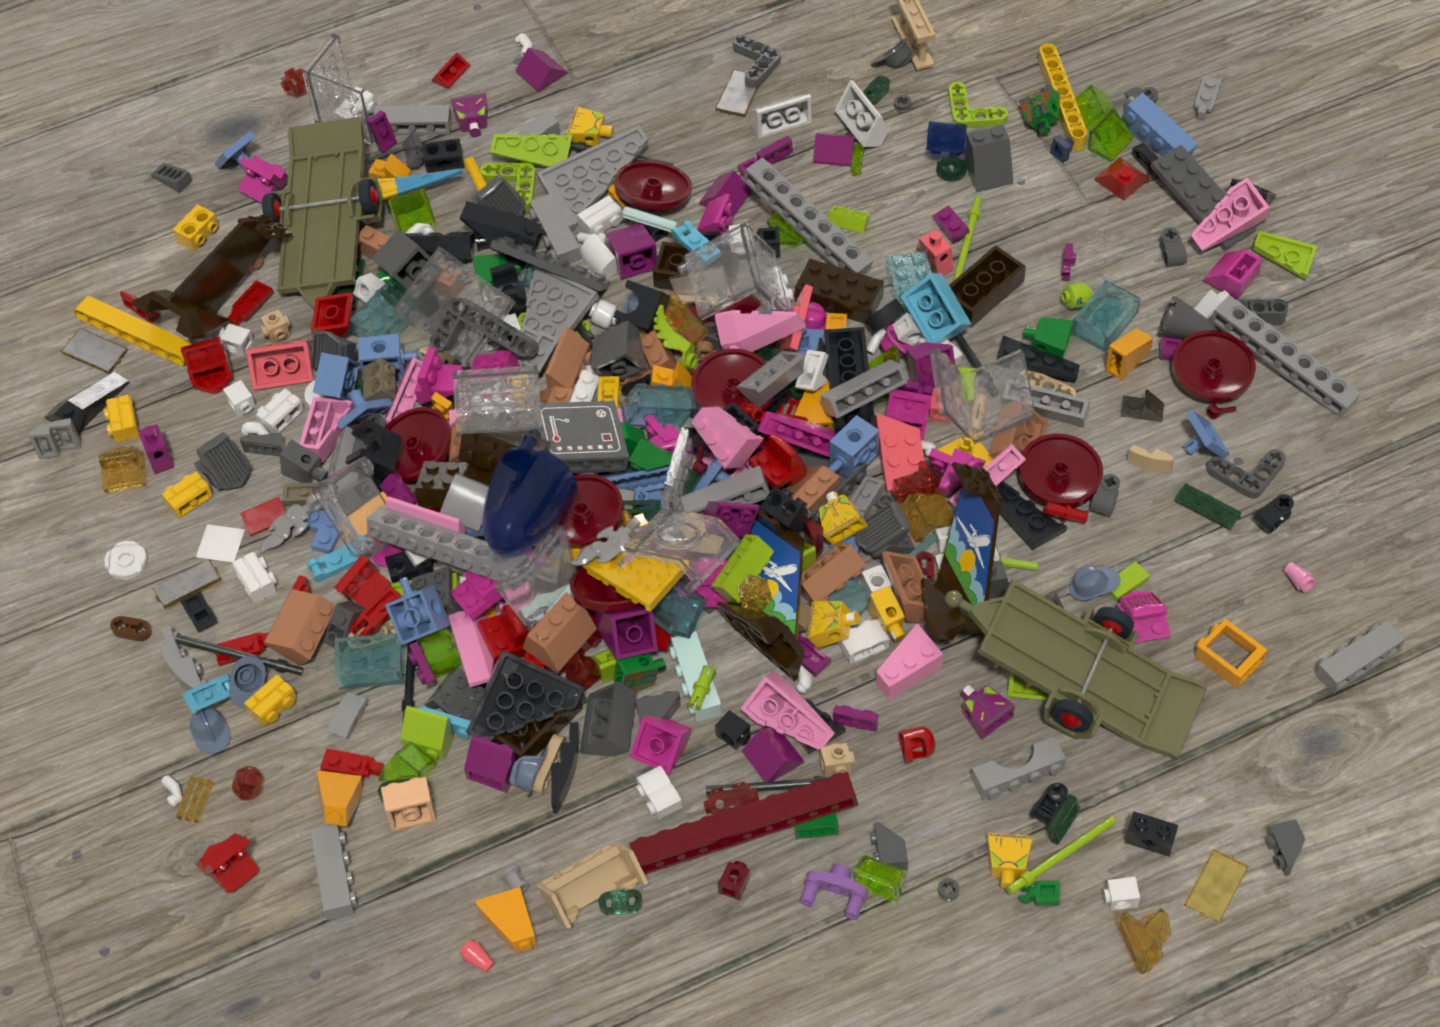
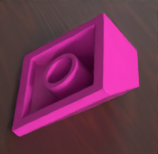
[630,716,692,775]

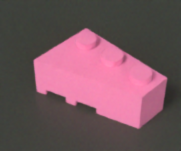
[300,397,355,463]
[691,407,764,469]
[876,623,943,700]

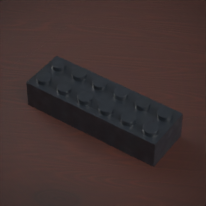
[824,327,876,435]

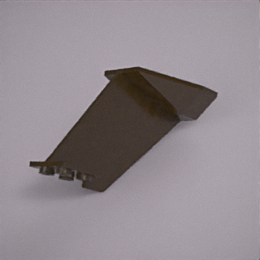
[132,215,292,340]

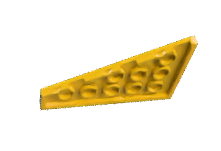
[563,548,688,612]

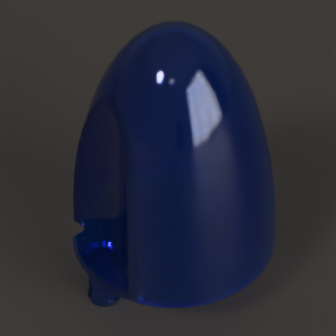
[482,434,578,556]

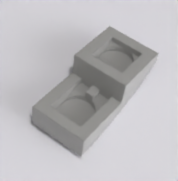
[327,692,368,739]

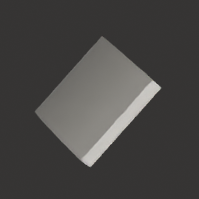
[514,325,559,374]
[29,418,81,460]
[440,473,496,532]

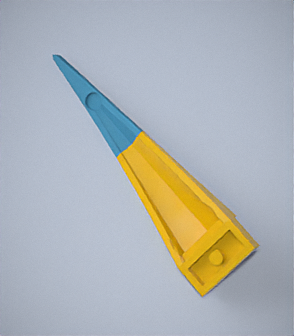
[377,169,463,200]

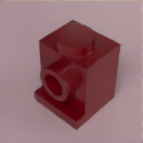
[718,861,750,901]

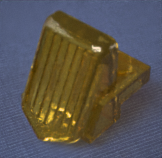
[99,446,146,493]
[1120,908,1172,974]

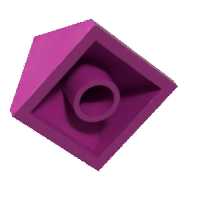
[516,48,568,93]
[813,132,856,167]
[699,170,752,217]
[742,728,804,782]

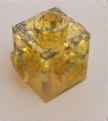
[737,574,772,612]

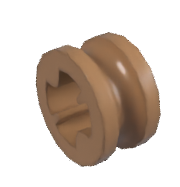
[696,341,714,360]

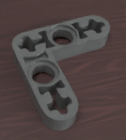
[733,35,781,87]
[1207,449,1285,499]

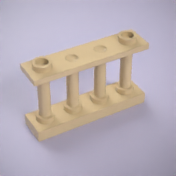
[892,0,936,70]

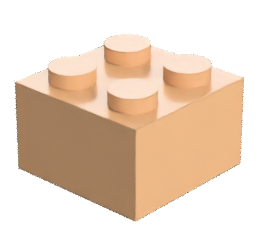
[381,777,436,832]

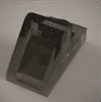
[1121,389,1164,422]

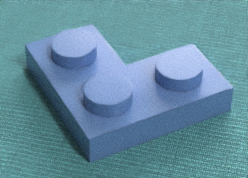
[304,510,346,554]

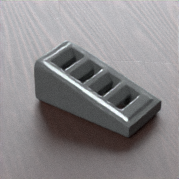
[151,163,192,193]
[240,433,285,456]

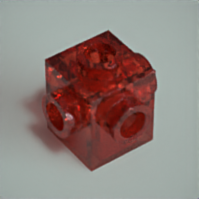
[280,67,310,96]
[563,653,601,691]

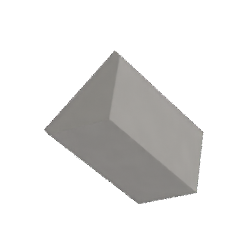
[737,351,805,408]

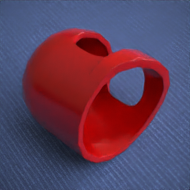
[899,726,936,764]

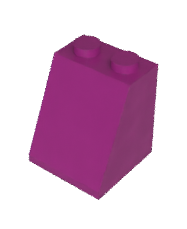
[605,223,657,280]
[595,604,658,660]

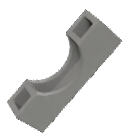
[971,736,1066,801]

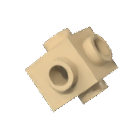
[260,309,291,344]
[819,743,855,778]

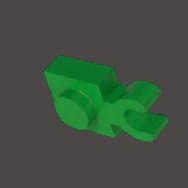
[1019,881,1061,906]

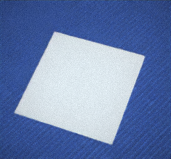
[196,524,245,563]

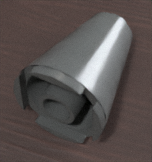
[1158,296,1217,338]

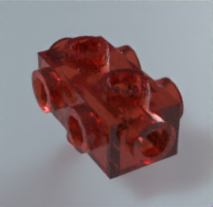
[891,461,941,504]
[703,781,759,816]

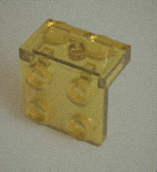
[900,493,954,542]

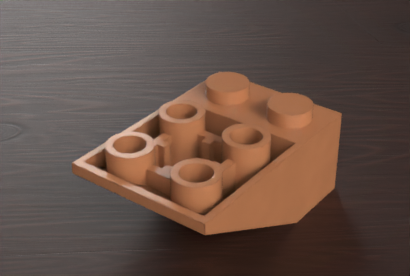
[620,330,677,394]

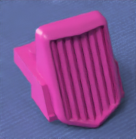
[238,155,288,203]
[414,347,463,405]
[885,389,932,439]
[644,414,695,460]
[929,448,986,497]
[1116,591,1171,644]

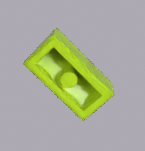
[828,205,871,233]

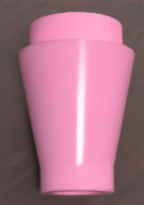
[1284,562,1316,593]

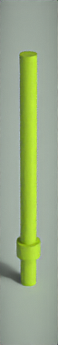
[953,196,982,281]
[1006,816,1116,895]

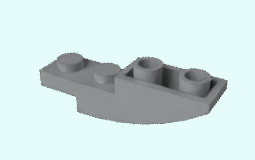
[159,625,206,691]

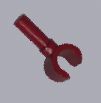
[1206,403,1237,420]
[692,444,708,475]

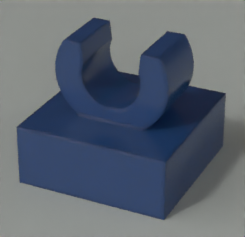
[1050,135,1074,163]

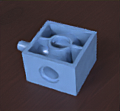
[358,333,419,381]
[313,352,360,401]
[828,415,879,478]
[385,577,451,645]

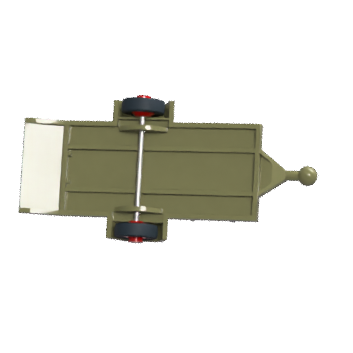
[262,117,383,329]
[945,579,1207,760]

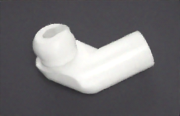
[515,33,533,57]
[405,223,434,235]
[867,329,886,354]
[241,421,270,436]
[161,775,183,807]

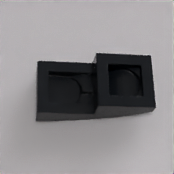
[180,590,217,632]

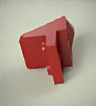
[181,337,233,394]
[748,434,807,489]
[334,554,390,609]
[477,604,530,661]
[195,833,259,893]

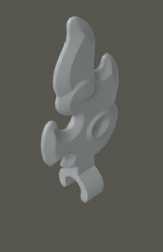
[259,495,323,553]
[571,517,644,566]

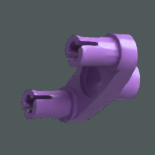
[800,864,869,920]

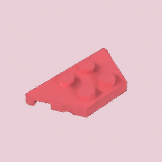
[779,284,813,352]
[875,414,925,493]

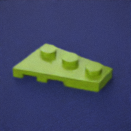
[1253,231,1317,280]

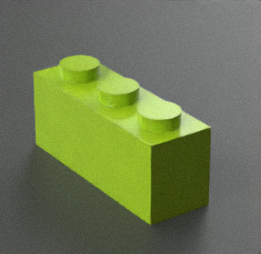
[711,534,774,603]

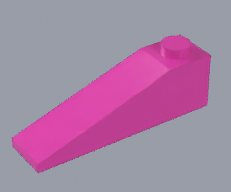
[757,411,836,457]

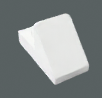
[1194,290,1229,319]
[795,350,828,391]

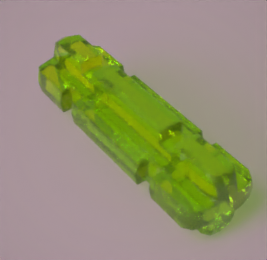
[851,143,864,176]

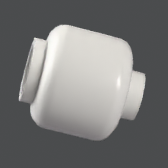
[589,300,618,329]

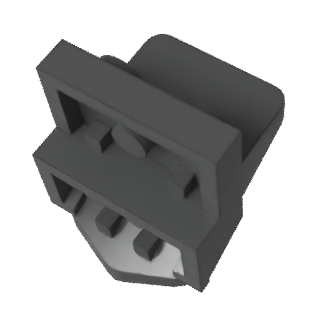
[471,174,526,216]
[312,330,359,371]
[194,432,253,491]
[855,502,915,558]

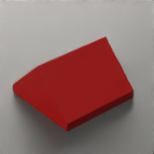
[311,292,353,337]

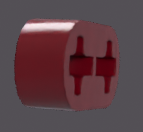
[915,551,935,580]

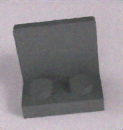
[412,567,462,619]
[424,667,484,721]

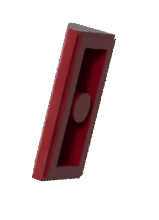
[804,519,823,560]

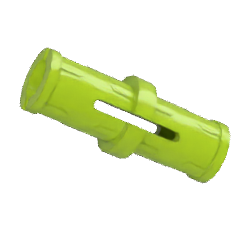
[687,665,716,711]

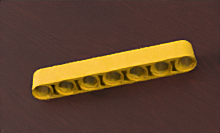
[1038,43,1087,151]
[74,296,192,366]

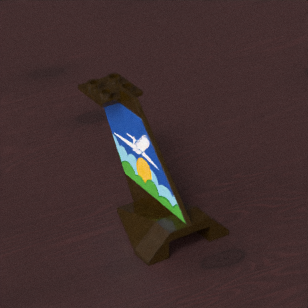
[921,462,1002,641]
[716,507,805,681]

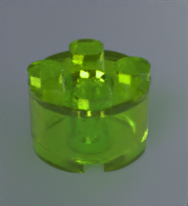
[417,628,461,679]

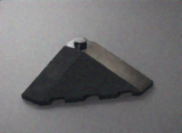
[466,650,585,740]

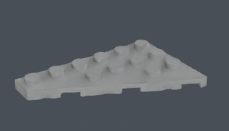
[537,125,648,230]
[519,265,599,386]

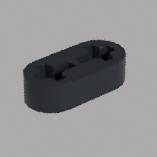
[1132,143,1159,175]

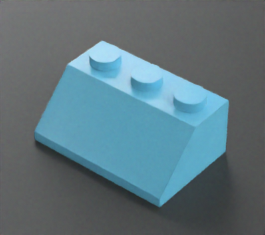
[901,273,972,343]

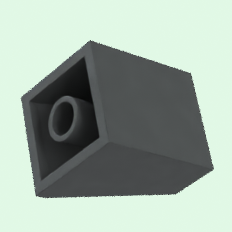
[964,125,1013,192]
[372,229,442,298]
[591,321,647,381]

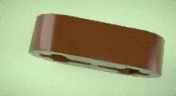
[110,616,152,641]

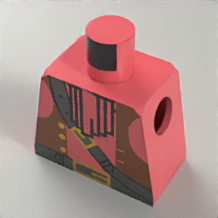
[915,230,953,276]

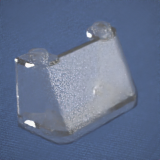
[312,456,389,558]
[495,525,578,626]

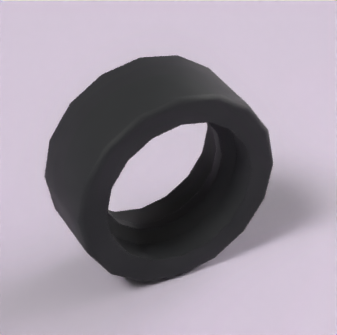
[865,298,905,332]

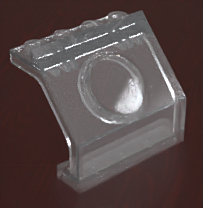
[617,507,742,593]

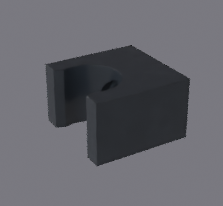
[489,261,527,319]
[613,280,671,332]
[345,419,401,480]

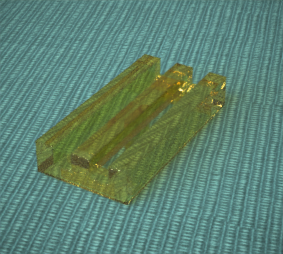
[176,776,213,823]

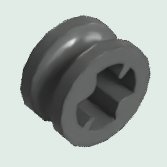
[894,95,911,113]
[938,878,960,901]

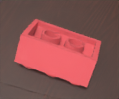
[246,339,314,390]

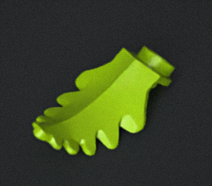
[654,305,698,369]

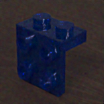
[926,121,967,156]

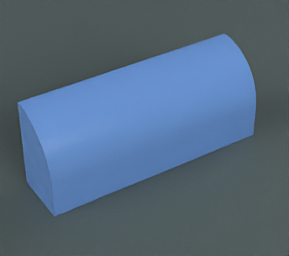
[599,464,676,493]

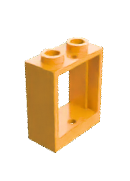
[1195,619,1268,689]

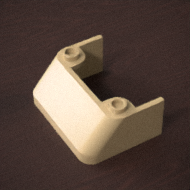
[537,841,648,929]

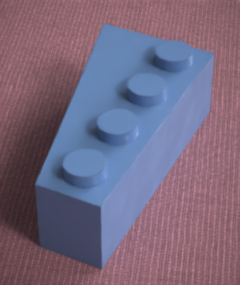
[1117,93,1198,156]

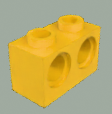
[172,204,219,251]
[597,376,621,409]

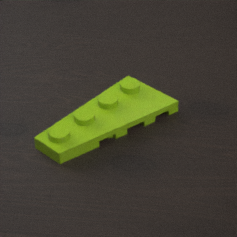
[490,134,573,168]

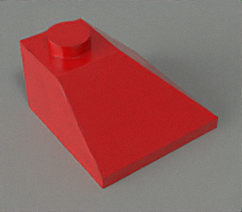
[1094,157,1150,201]

